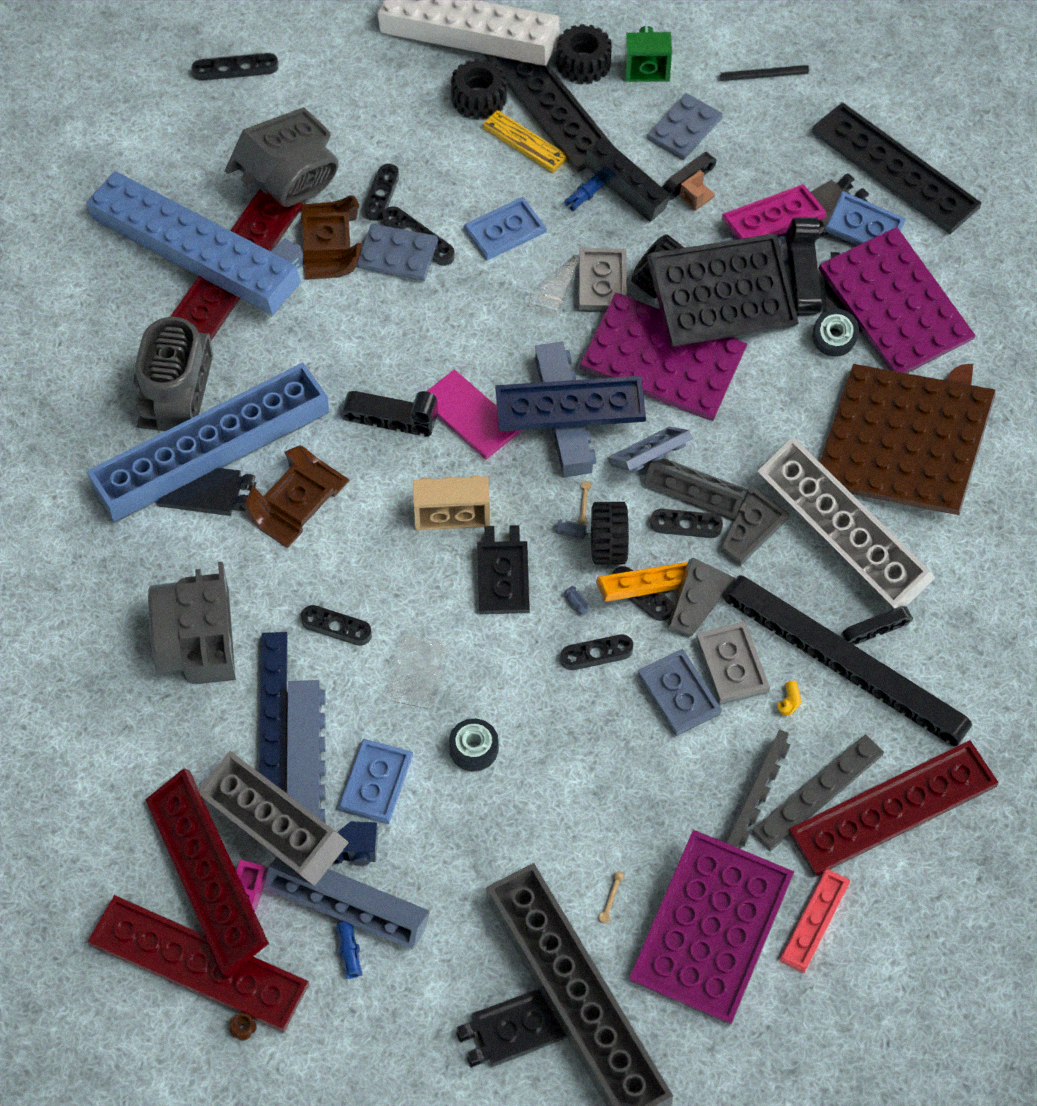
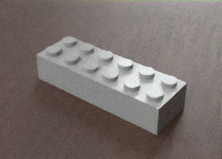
[199,751,349,886]

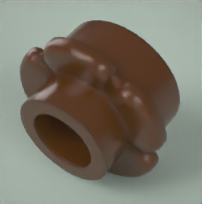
[229,1013,257,1040]

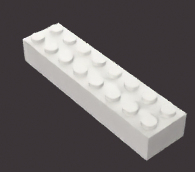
[378,0,560,66]
[758,437,935,609]

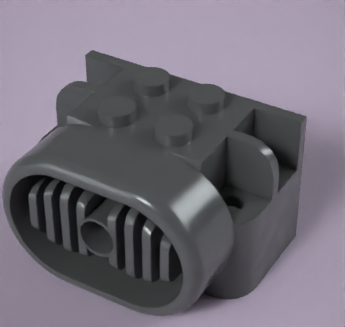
[225,107,339,207]
[134,317,213,431]
[148,561,236,684]

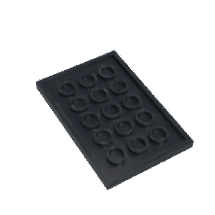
[647,233,799,348]

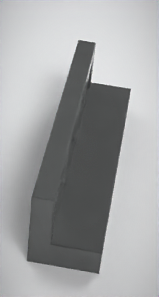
[644,458,749,519]

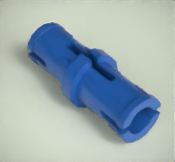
[564,175,606,211]
[336,921,363,979]

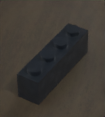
[583,137,670,222]

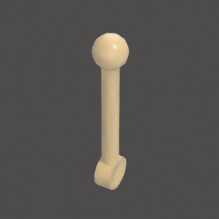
[578,481,591,526]
[599,871,624,923]

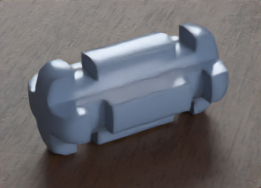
[556,519,587,538]
[564,586,590,616]

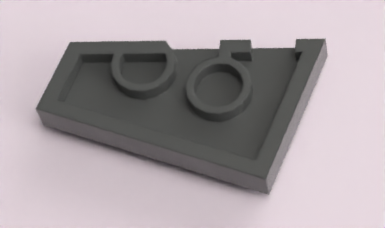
[721,485,789,566]
[667,558,736,637]

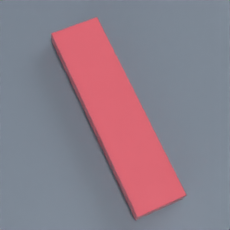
[780,869,851,973]

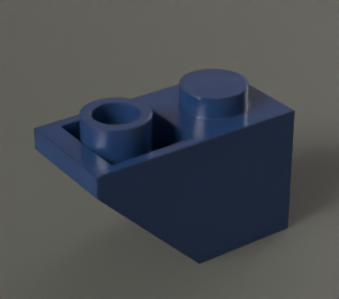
[332,821,378,865]

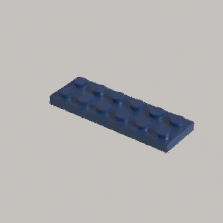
[495,376,646,432]

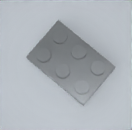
[579,248,627,311]
[696,621,770,704]

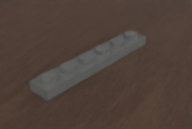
[727,729,791,848]
[752,734,884,852]

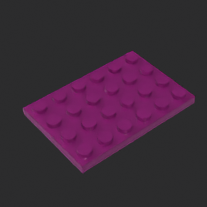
[818,227,976,373]
[579,292,748,421]
[629,830,794,1025]

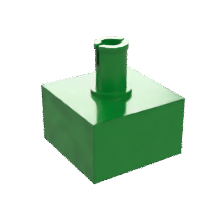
[624,26,672,82]

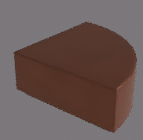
[947,364,974,385]

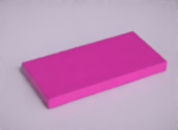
[722,184,826,239]
[427,369,521,460]

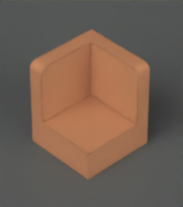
[680,170,715,211]

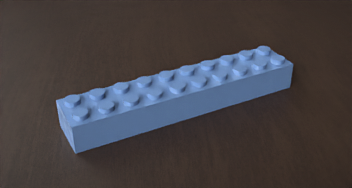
[86,171,301,315]
[87,362,329,522]

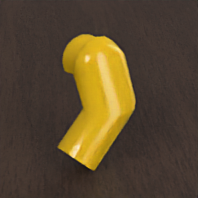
[777,681,801,716]

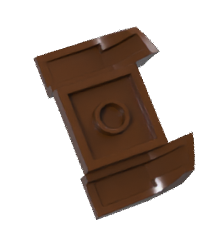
[302,195,362,280]
[245,445,350,549]

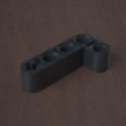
[786,217,822,314]
[340,391,438,437]

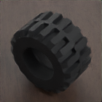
[556,24,612,84]
[451,59,507,120]
[631,234,685,299]
[591,502,629,565]

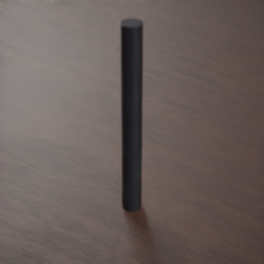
[720,65,809,81]

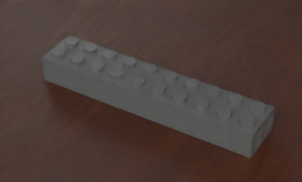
[486,863,673,1106]

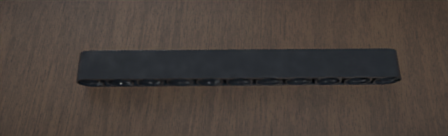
[723,575,972,747]

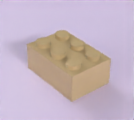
[413,475,490,530]

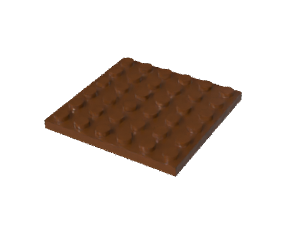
[820,364,996,515]

